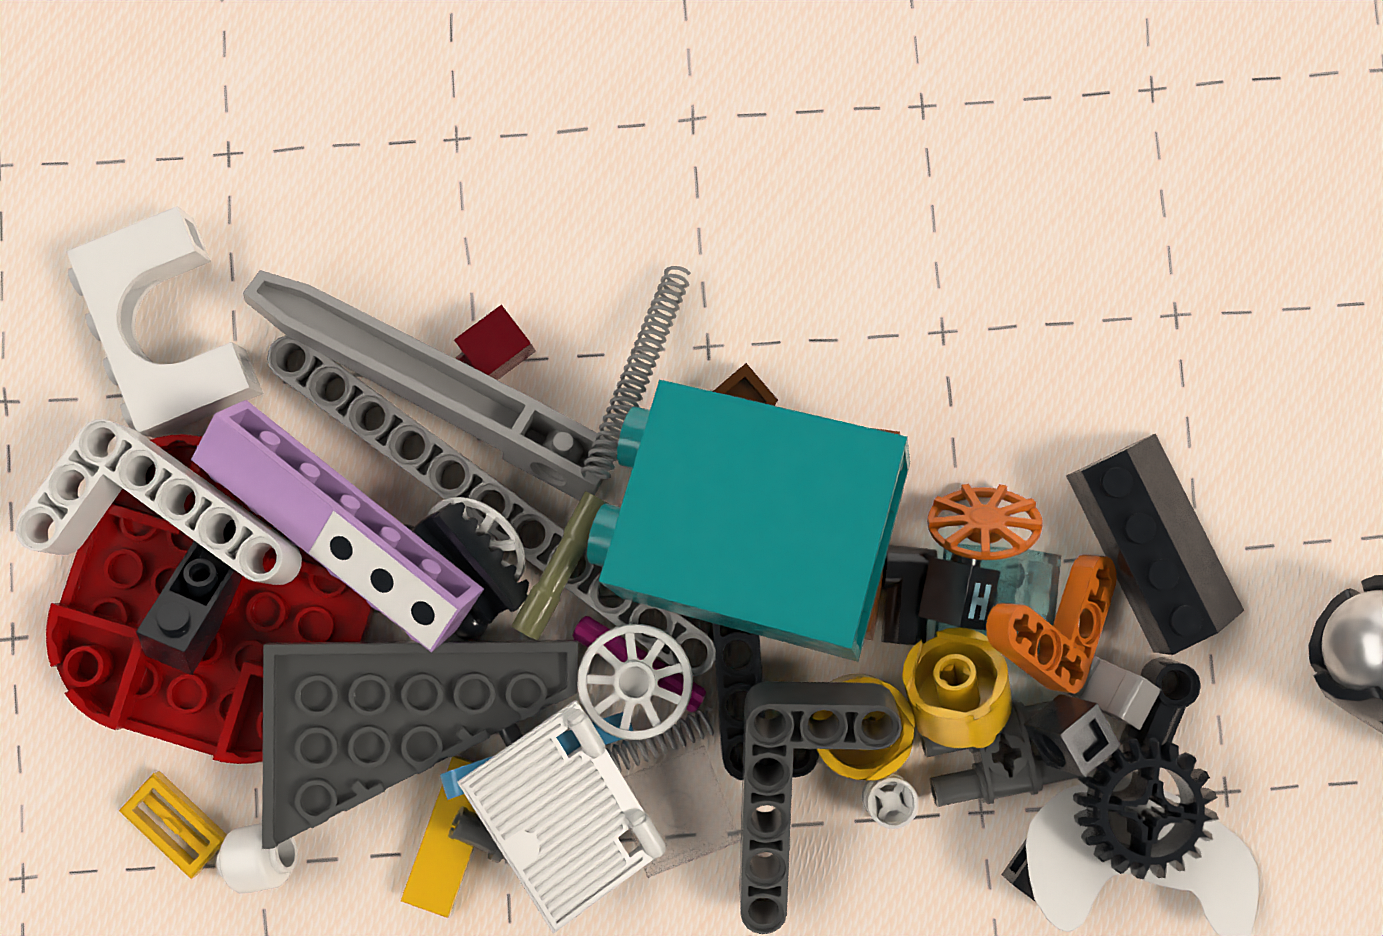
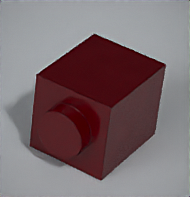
[454,304,536,380]

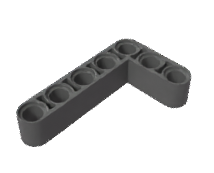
[739,681,902,934]

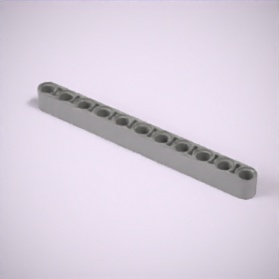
[267,335,716,676]

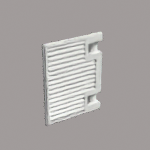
[457,700,666,934]

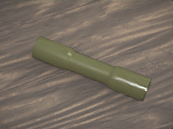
[511,491,609,640]

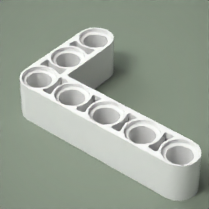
[15,419,302,585]

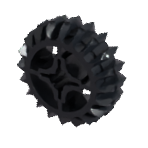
[1073,736,1219,879]

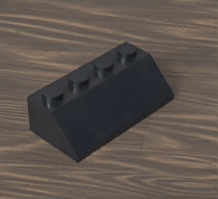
[1066,433,1244,655]

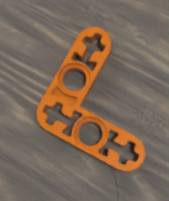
[986,555,1117,694]

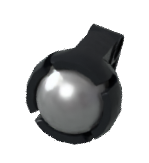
[1308,575,1383,734]

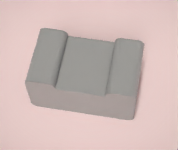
[1068,655,1161,730]

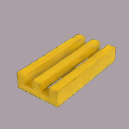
[119,771,227,879]

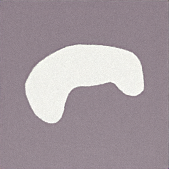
[1026,778,1259,936]

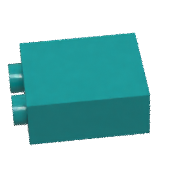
[587,379,911,662]

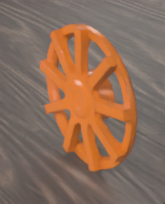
[927,484,1043,560]

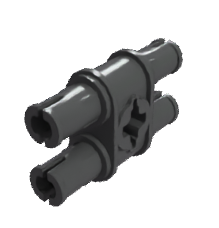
[919,700,1078,807]

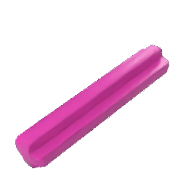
[572,616,706,712]

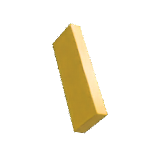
[401,755,477,918]

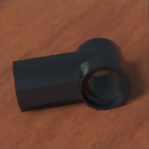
[881,545,937,645]
[1119,657,1201,747]

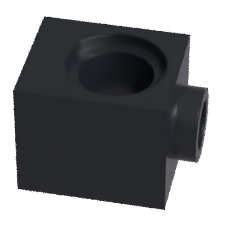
[1023,694,1121,777]

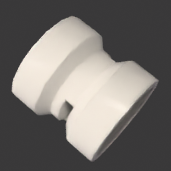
[862,773,918,829]

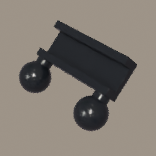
[403,502,530,640]

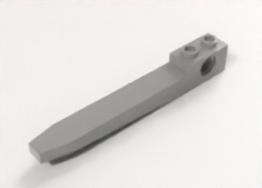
[243,270,616,501]

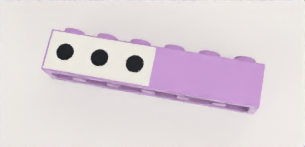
[191,400,484,653]

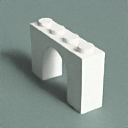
[66,206,264,438]

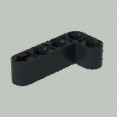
[712,623,819,780]

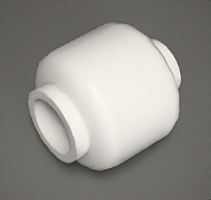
[216,823,298,894]

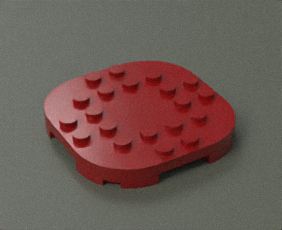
[46,434,375,764]

